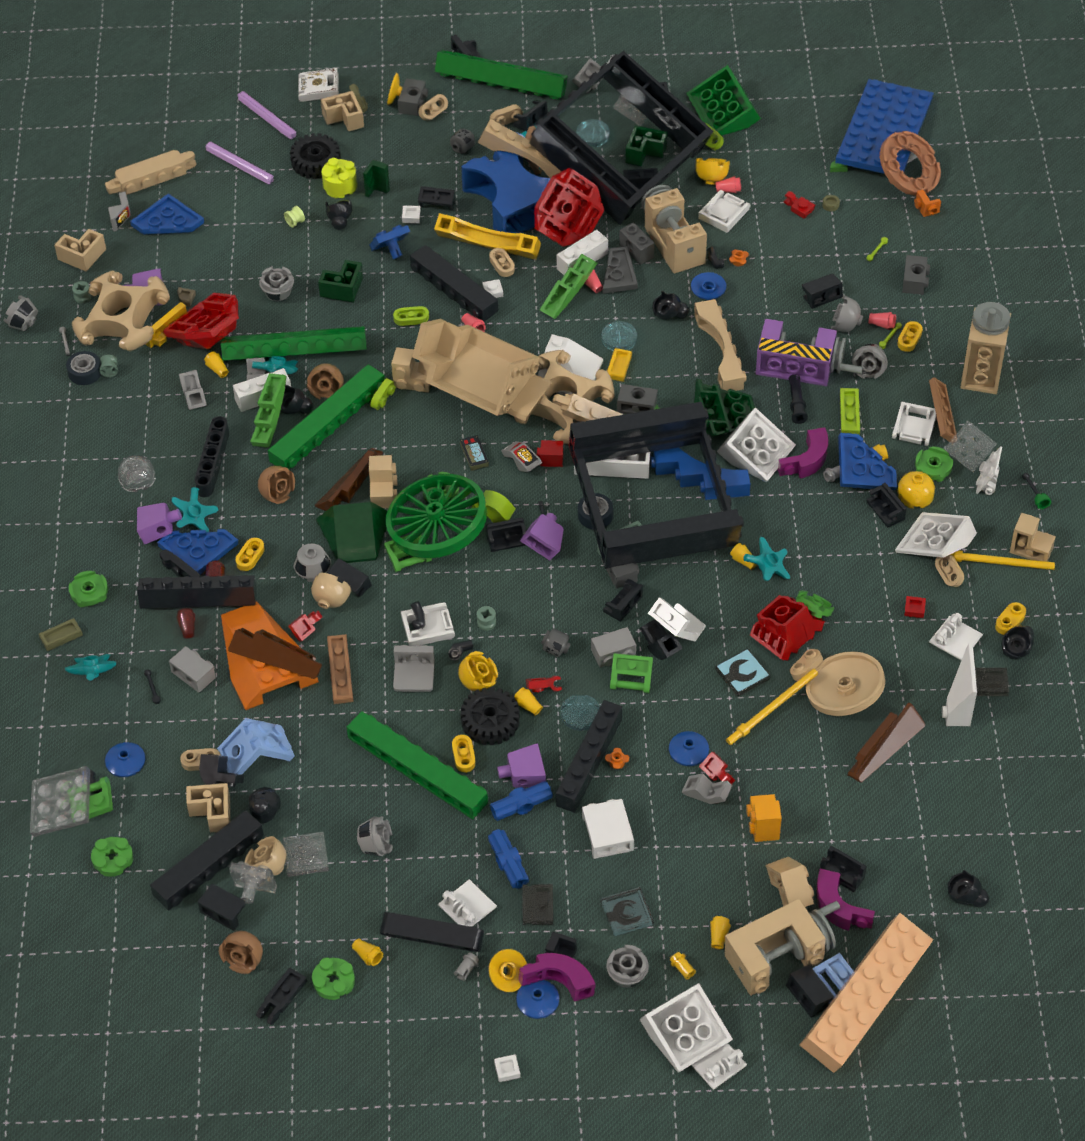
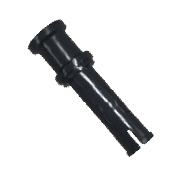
[789,374,808,424]

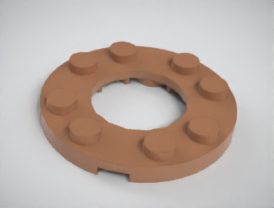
[880,131,941,196]

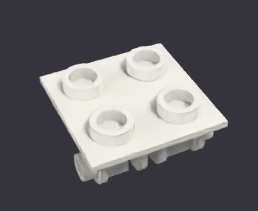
[976,446,1002,495]
[929,613,983,661]
[438,880,497,927]
[692,1043,747,1090]

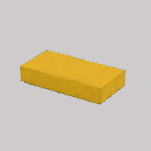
[607,348,632,382]

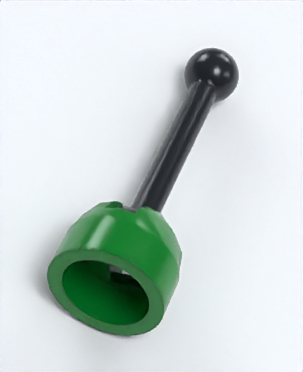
[1022,473,1051,510]

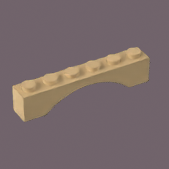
[478,119,561,178]
[694,299,746,391]

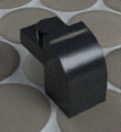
[639,619,682,660]
[199,754,244,787]

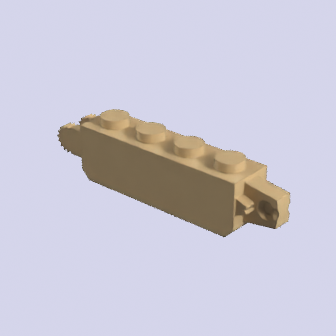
[105,150,196,195]
[552,393,623,422]

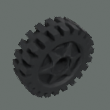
[290,133,341,179]
[460,687,520,745]

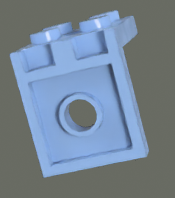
[217,718,295,775]

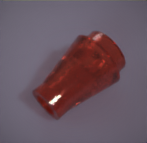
[176,608,195,639]

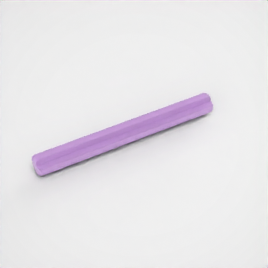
[238,91,296,139]
[205,142,274,184]

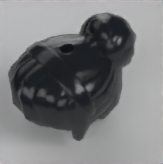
[325,198,353,230]
[652,291,689,320]
[280,385,313,414]
[1001,626,1034,660]
[248,787,280,824]
[948,870,989,907]

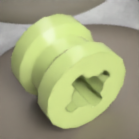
[284,206,305,228]

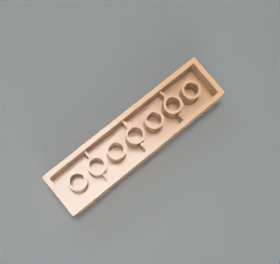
[800,913,933,1073]

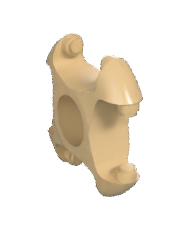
[72,271,170,352]
[514,350,615,444]

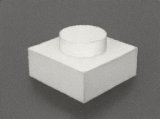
[402,206,421,223]
[482,279,503,298]
[494,1055,520,1082]

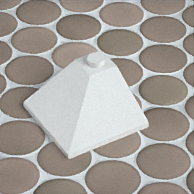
[538,334,603,395]
[717,408,796,482]
[895,512,977,558]
[942,642,977,726]
[640,983,733,1073]

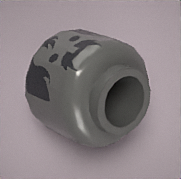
[450,129,475,154]
[541,628,571,657]

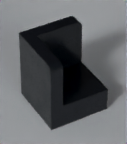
[545,931,577,958]

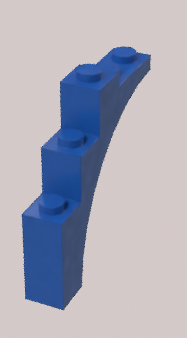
[650,447,751,500]

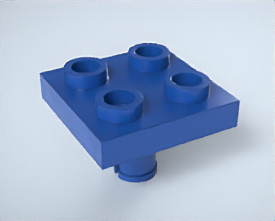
[370,225,410,260]

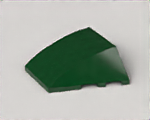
[694,379,755,436]
[316,502,388,563]

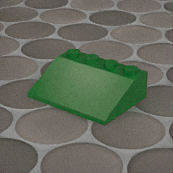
[686,65,761,136]

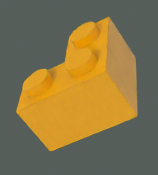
[746,794,782,842]

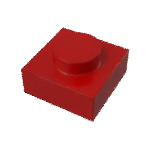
[904,596,926,618]

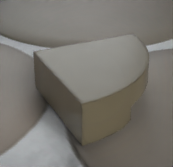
[178,287,196,307]

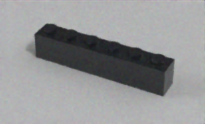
[410,245,499,322]
[137,575,257,609]
[556,700,622,813]
[150,810,264,911]

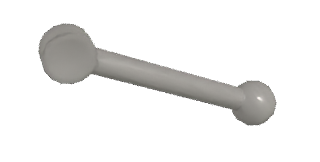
[59,327,70,356]

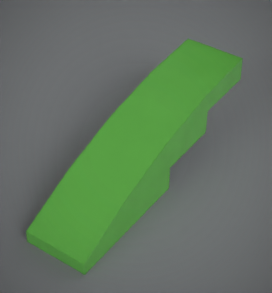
[540,253,597,319]
[250,373,287,448]

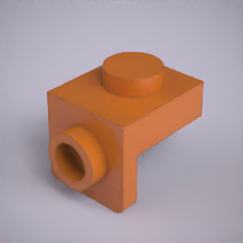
[914,189,941,217]

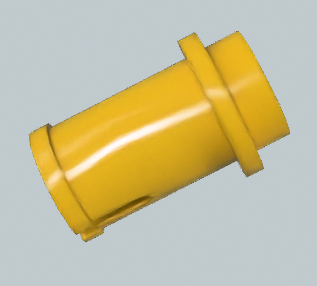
[670,952,696,980]

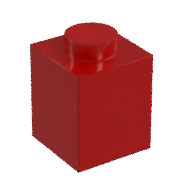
[537,440,564,467]

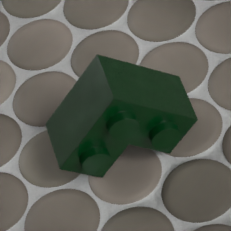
[625,125,668,166]
[318,260,363,302]

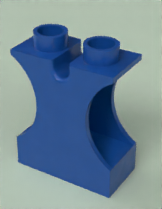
[461,151,551,233]

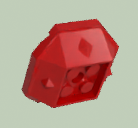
[534,168,604,246]
[163,293,239,349]

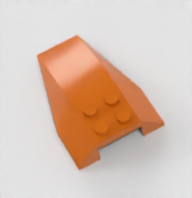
[221,601,319,710]

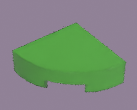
[830,160,848,172]

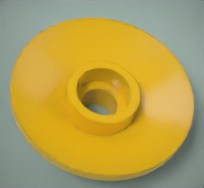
[387,73,403,106]
[489,949,527,992]

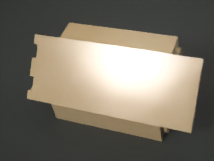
[412,319,553,422]

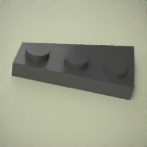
[603,246,638,294]

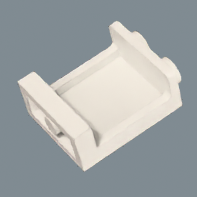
[648,597,706,641]
[582,799,634,859]

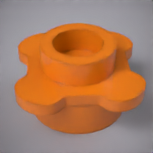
[729,249,749,266]
[605,748,629,769]

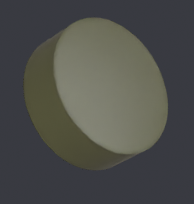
[822,195,840,211]

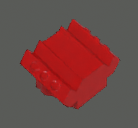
[750,595,825,661]

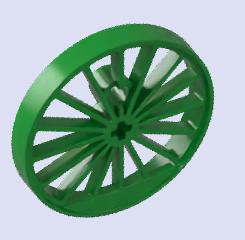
[386,474,487,558]

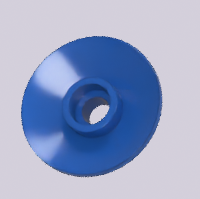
[691,272,726,300]
[669,731,709,766]
[105,742,145,777]
[516,980,559,1019]

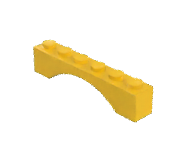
[434,213,541,260]

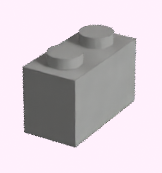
[591,627,636,668]
[169,646,216,693]

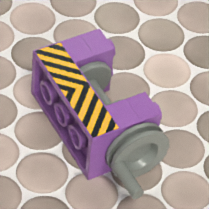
[756,319,863,386]

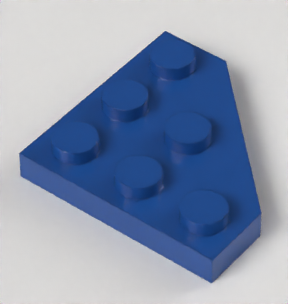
[130,194,204,234]
[838,433,897,491]
[157,529,239,574]

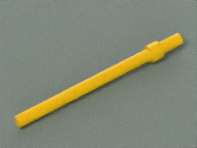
[950,550,1055,570]
[726,668,818,745]

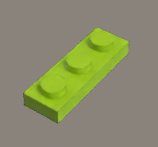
[840,388,860,435]

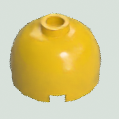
[695,158,730,185]
[897,471,935,508]
[458,651,498,692]

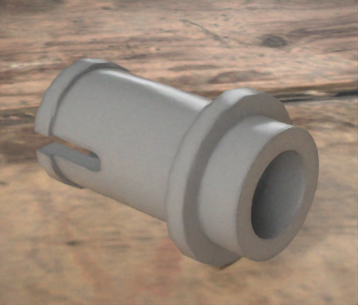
[823,466,840,482]
[454,953,479,981]

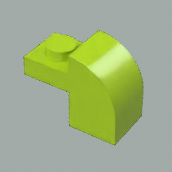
[471,490,516,523]

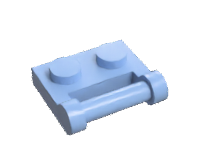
[812,953,854,1003]

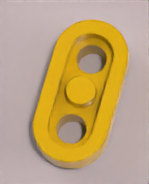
[897,321,923,352]
[235,538,265,571]
[995,602,1026,635]
[452,735,476,773]

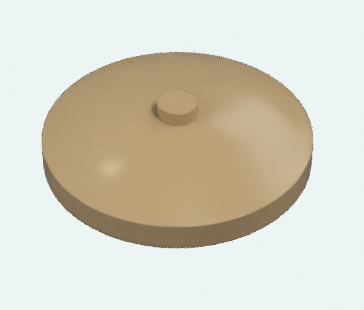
[806,652,885,716]

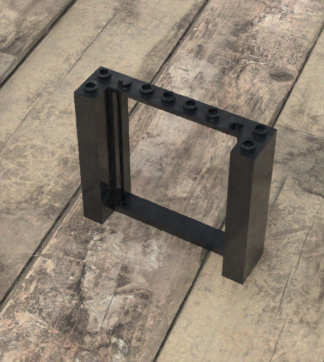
[529,50,714,225]
[569,402,744,569]

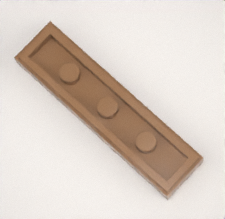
[929,377,957,444]
[327,634,354,704]

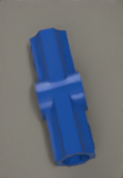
[490,781,553,821]
[488,829,529,889]

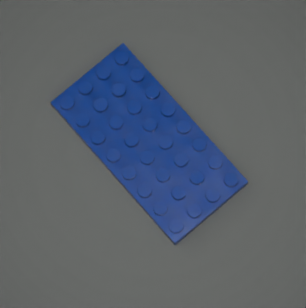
[835,79,933,174]

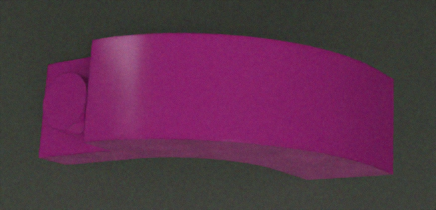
[778,427,828,479]
[816,869,875,931]
[518,953,596,1002]

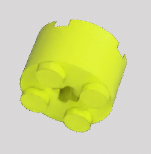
[322,158,357,198]

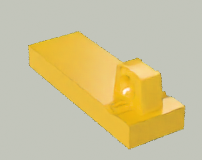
[146,302,187,348]

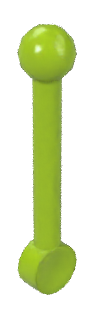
[866,237,888,261]
[879,322,902,349]

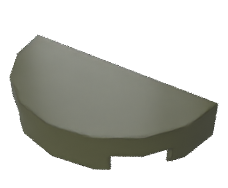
[349,84,368,113]

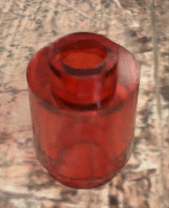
[206,561,225,577]

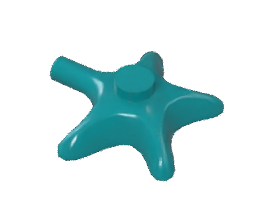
[252,356,298,374]
[171,487,218,532]
[743,537,790,581]
[65,654,116,681]

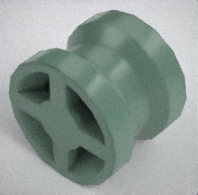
[72,281,92,303]
[100,355,118,377]
[477,606,496,631]

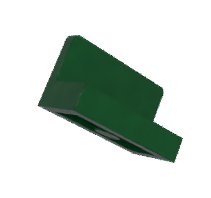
[363,160,390,198]

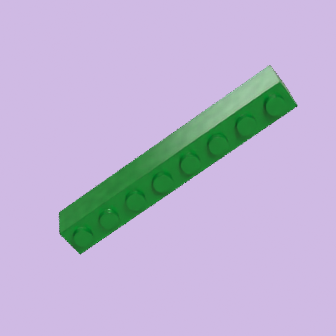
[435,50,568,99]
[221,326,367,360]
[268,364,385,470]
[346,711,488,820]

